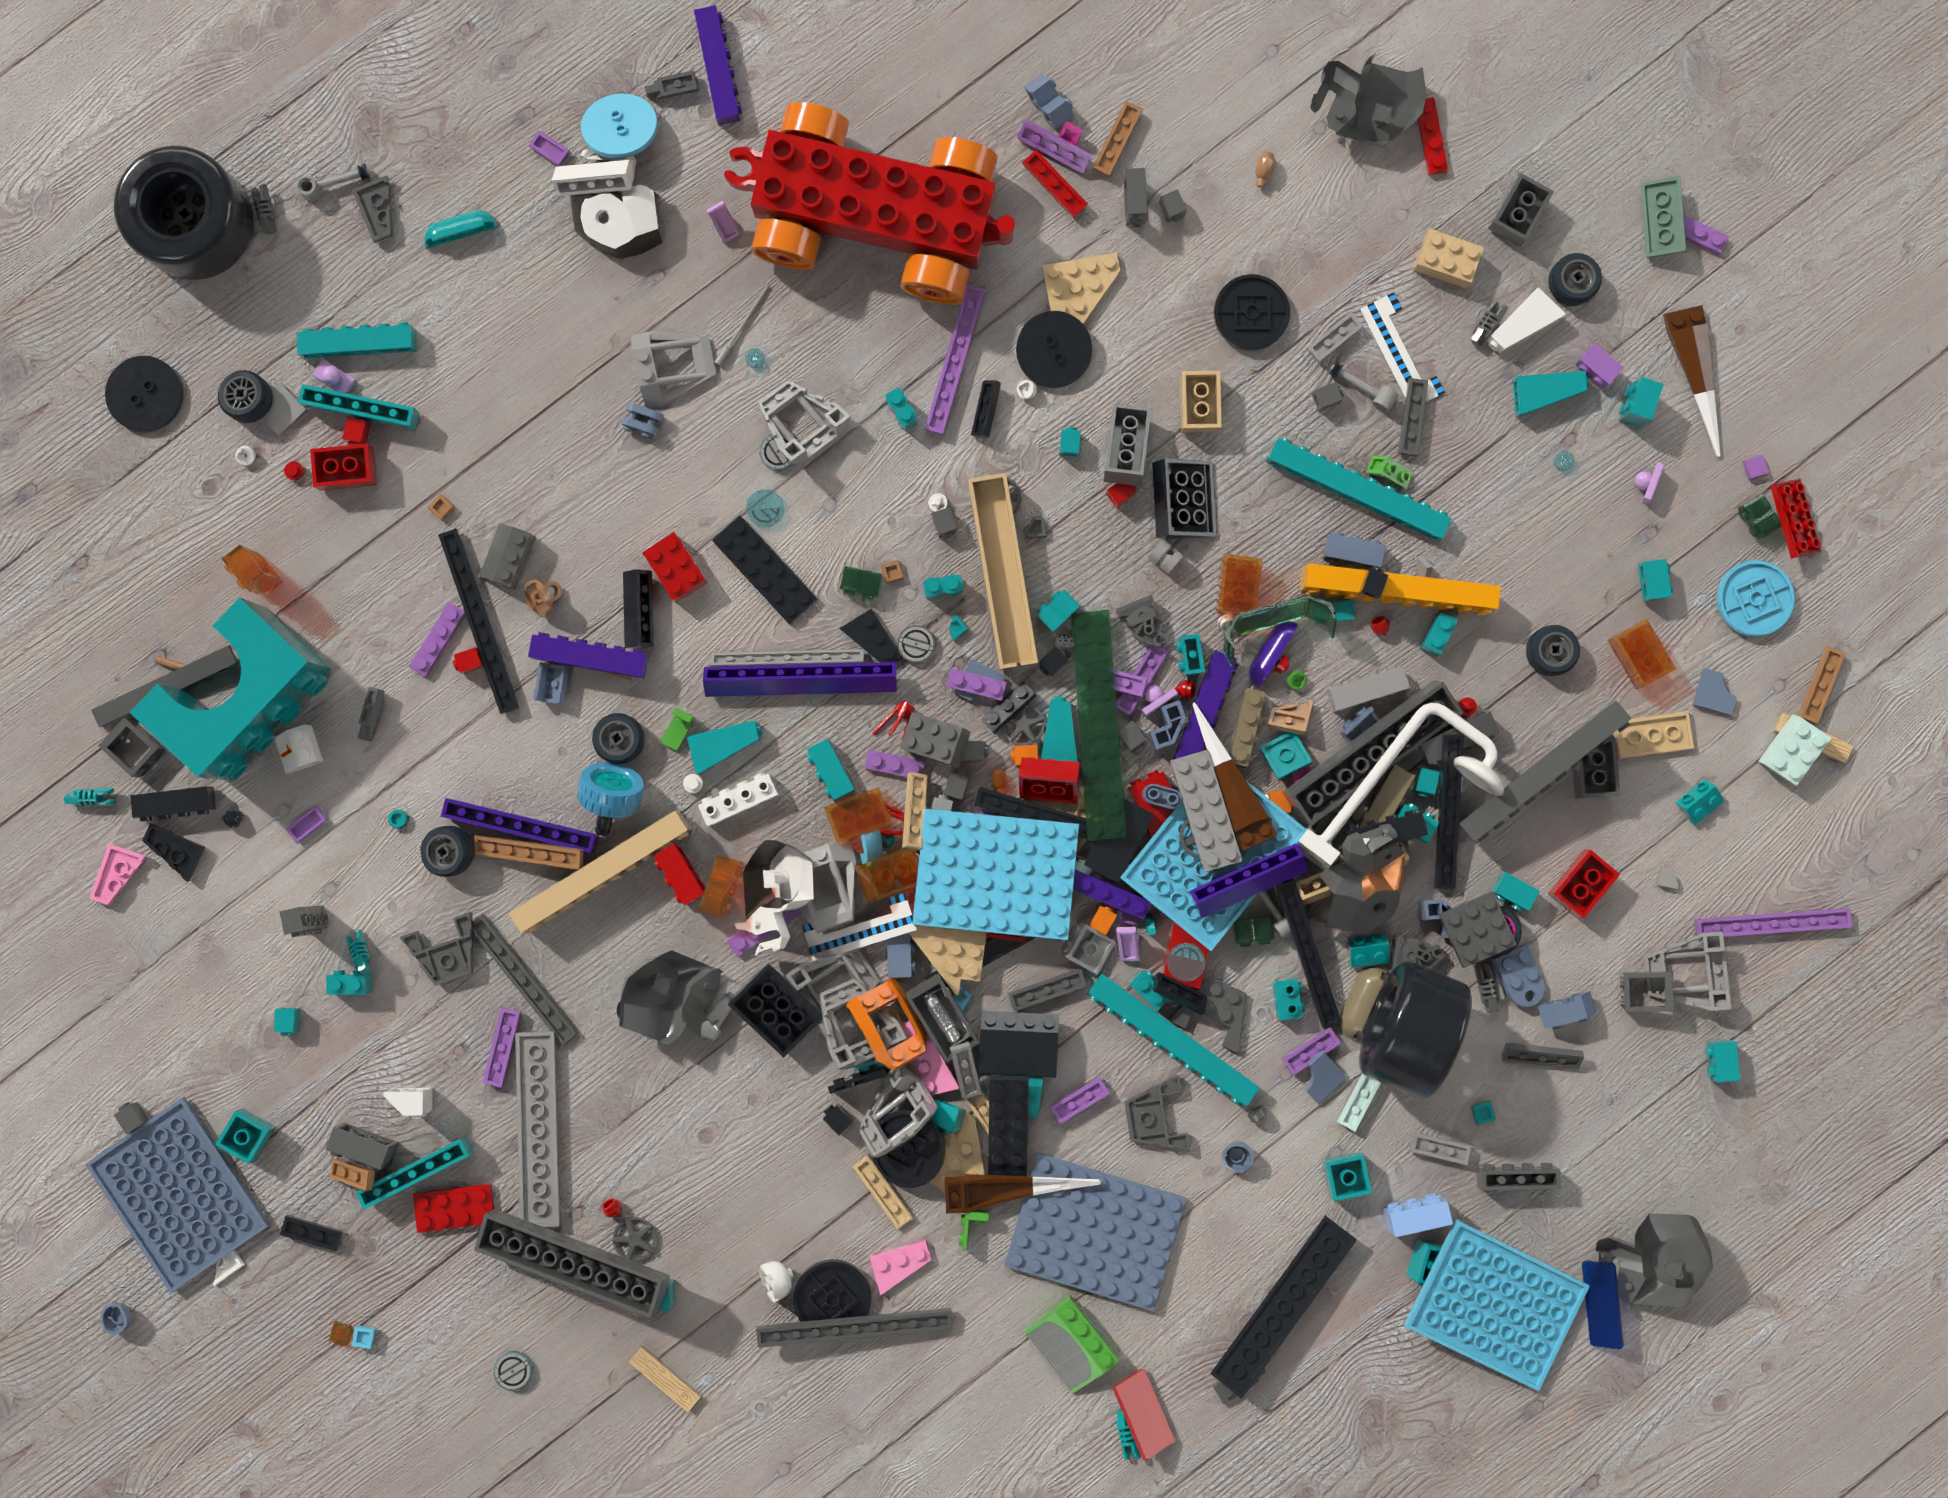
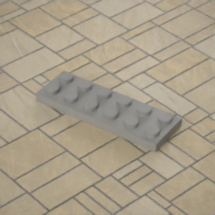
[1170,750,1242,873]

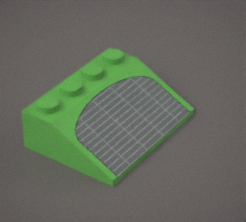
[1024,1295,1119,1393]

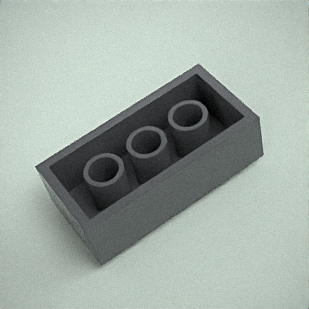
[1103,404,1152,486]

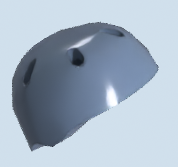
[1222,1141,1254,1173]
[100,1302,132,1335]

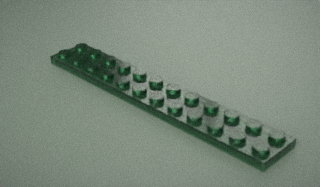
[1071,609,1127,841]

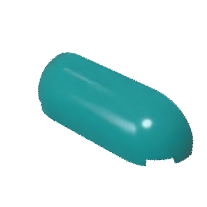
[424,210,499,249]

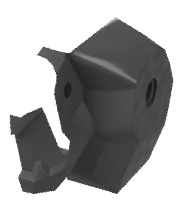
[1310,53,1426,146]
[619,950,734,1045]
[1593,1213,1713,1309]

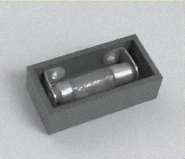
[906,973,980,1063]

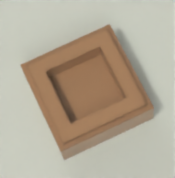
[427,494,455,521]
[881,560,904,584]

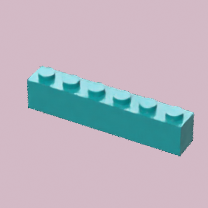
[296,322,417,359]
[297,384,420,431]
[355,1136,474,1210]

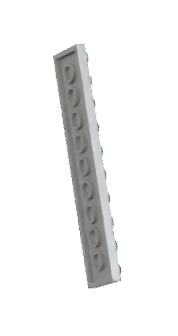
[515,1031,560,1227]

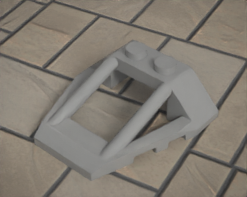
[631,331,717,409]
[758,380,851,463]
[800,844,857,933]
[1644,931,1731,1011]
[785,949,880,1038]
[820,978,907,1070]
[858,1065,938,1158]

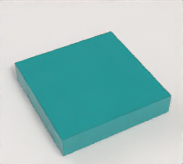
[1260,732,1312,781]

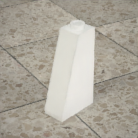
[1486,288,1566,353]

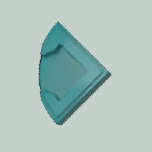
[949,615,968,642]
[1145,915,1156,935]

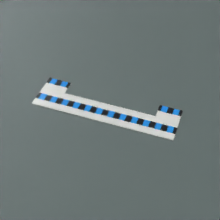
[1360,292,1445,402]
[802,893,917,961]

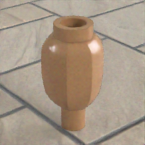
[1255,151,1276,188]

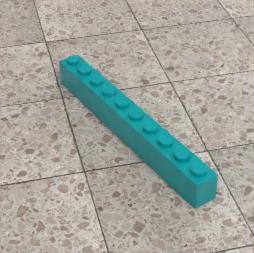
[1266,438,1452,542]
[1088,973,1260,1106]

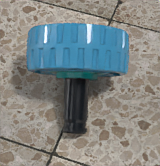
[577,763,644,836]

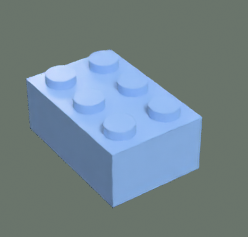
[1383,1193,1453,1237]

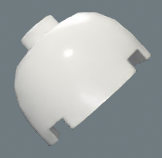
[759,1261,794,1303]

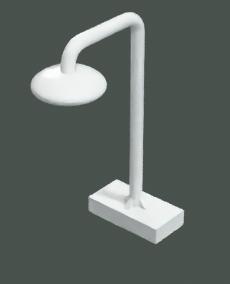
[1297,703,1504,871]

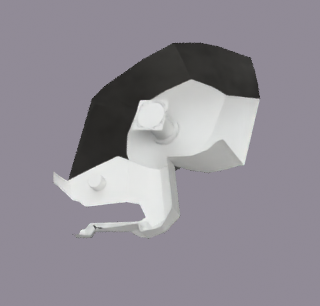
[570,149,663,259]
[735,840,814,956]

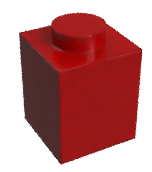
[342,417,371,445]
[1106,483,1136,508]
[453,647,484,674]

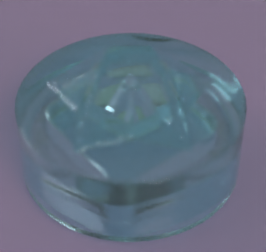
[745,348,764,368]
[1553,451,1574,471]

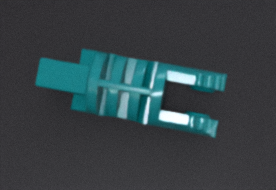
[63,788,116,806]
[345,930,371,976]
[1116,1408,1141,1460]

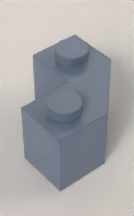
[1024,74,1074,129]
[1148,701,1186,751]
[1418,899,1452,938]
[1538,991,1597,1030]

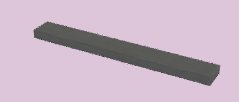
[91,646,238,727]
[473,914,579,1046]

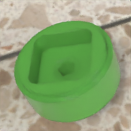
[1286,670,1307,690]

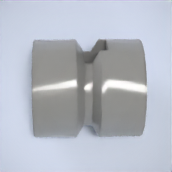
[1147,538,1184,574]

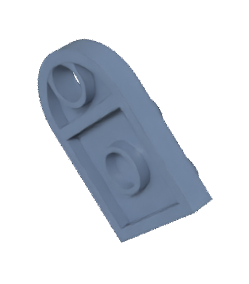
[1492,944,1545,1007]

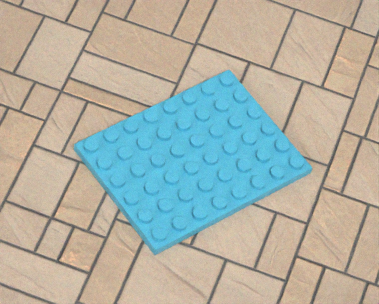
[1120,781,1307,951]
[912,809,1079,941]
[1404,1219,1590,1391]

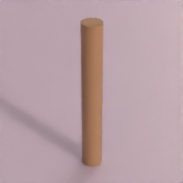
[155,656,213,681]

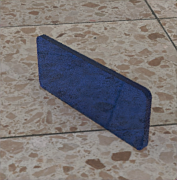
[1582,1260,1624,1349]

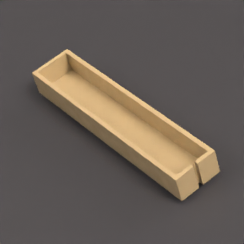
[968,473,1038,670]
[508,810,691,933]

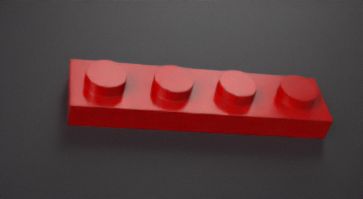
[1417,97,1448,176]
[1022,150,1088,218]

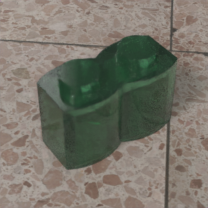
[1738,493,1781,539]
[840,566,883,600]
[1233,916,1275,947]

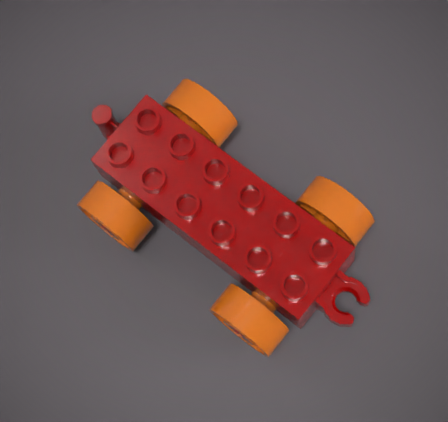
[724,102,1015,305]

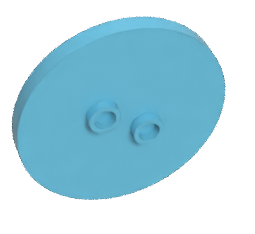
[581,94,658,159]
[1716,560,1795,637]

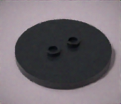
[1214,274,1290,351]
[1016,311,1092,388]
[105,356,183,432]
[872,1109,945,1188]
[793,1259,871,1322]

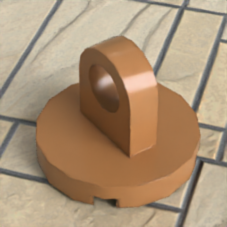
[524,579,562,617]

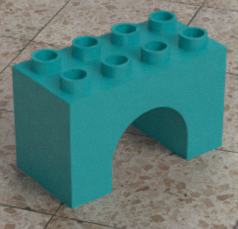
[130,597,331,781]

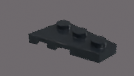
[839,608,902,663]
[142,823,205,882]
[828,1066,888,1094]

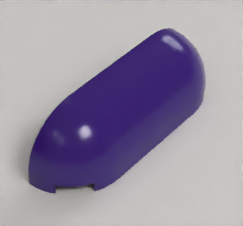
[1249,621,1298,689]

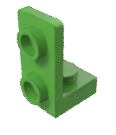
[1366,455,1413,489]
[661,707,695,751]
[959,1210,989,1251]

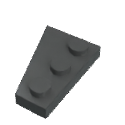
[352,175,393,243]

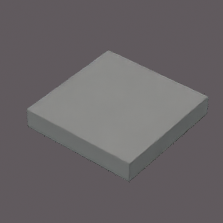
[262,383,308,437]

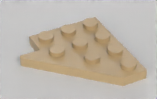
[1042,252,1120,324]
[930,1112,985,1193]

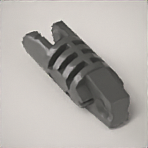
[250,183,277,234]
[1471,300,1509,347]
[1474,962,1498,1013]

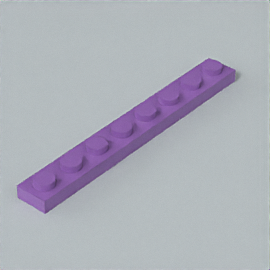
[925,284,985,435]
[1694,908,1852,937]

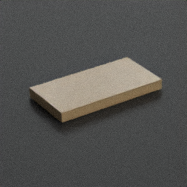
[1613,711,1695,759]

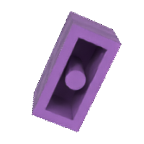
[1575,343,1624,389]

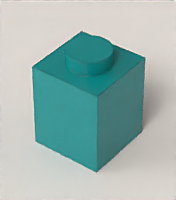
[1059,427,1081,457]
[1412,768,1440,798]
[274,1007,300,1036]

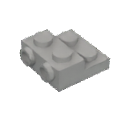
[1061,921,1116,975]

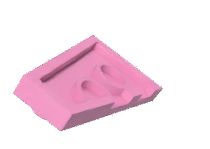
[89,844,147,905]
[870,1240,931,1295]

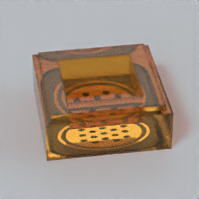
[329,1321,354,1346]

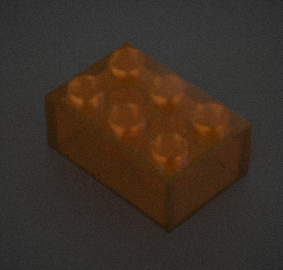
[222,544,283,596]
[1215,554,1263,618]
[1607,619,1676,689]
[824,787,893,844]
[854,848,919,903]
[698,854,745,917]

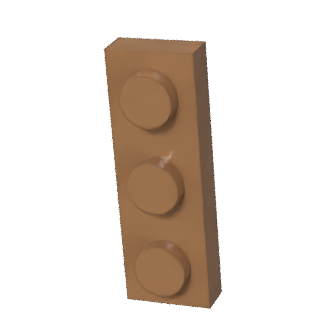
[329,1158,375,1191]

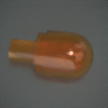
[991,769,1007,794]

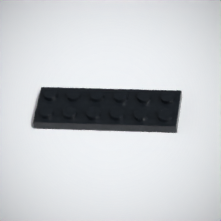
[712,515,818,625]
[988,1076,1029,1176]

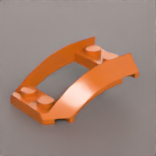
[846,978,927,1071]

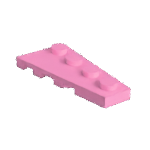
[902,1021,959,1096]

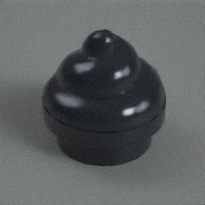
[222,810,243,829]

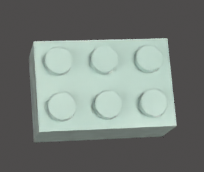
[1758,714,1831,786]

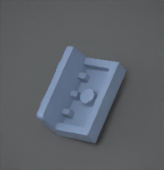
[534,662,570,705]
[1339,706,1380,743]

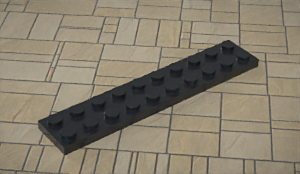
[1210,1215,1357,1399]

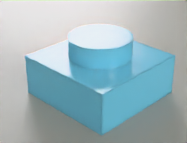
[351,1325,376,1349]

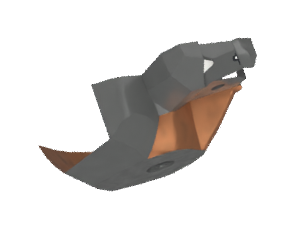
[1314,824,1406,934]

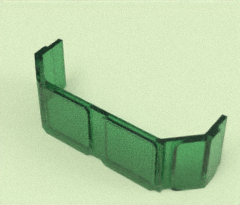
[1223,595,1337,667]

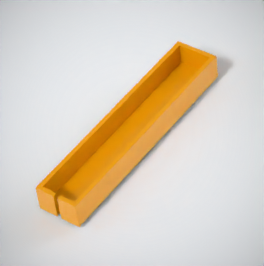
[1300,563,1501,616]

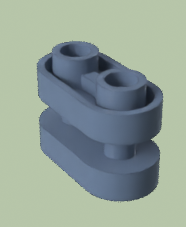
[621,402,664,439]
[1142,784,1182,809]

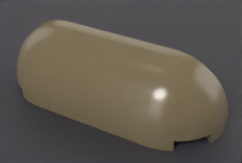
[1339,967,1386,1040]

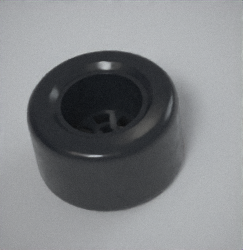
[113,145,254,280]
[1359,961,1472,1098]

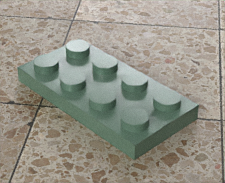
[1641,176,1687,259]

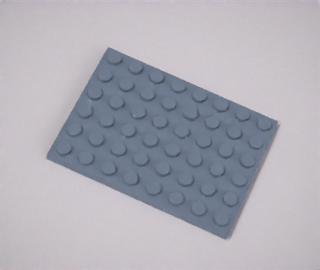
[85,1097,270,1293]
[1004,1152,1186,1311]

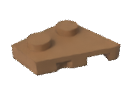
[1267,700,1314,735]

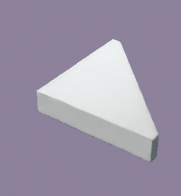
[213,1250,245,1287]

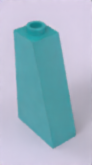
[1512,371,1589,418]
[1041,696,1078,762]
[687,720,763,775]

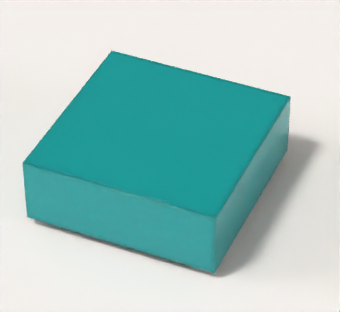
[1471,1101,1496,1125]

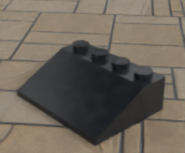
[1152,459,1216,539]
[728,963,823,1058]
[978,1011,1059,1078]

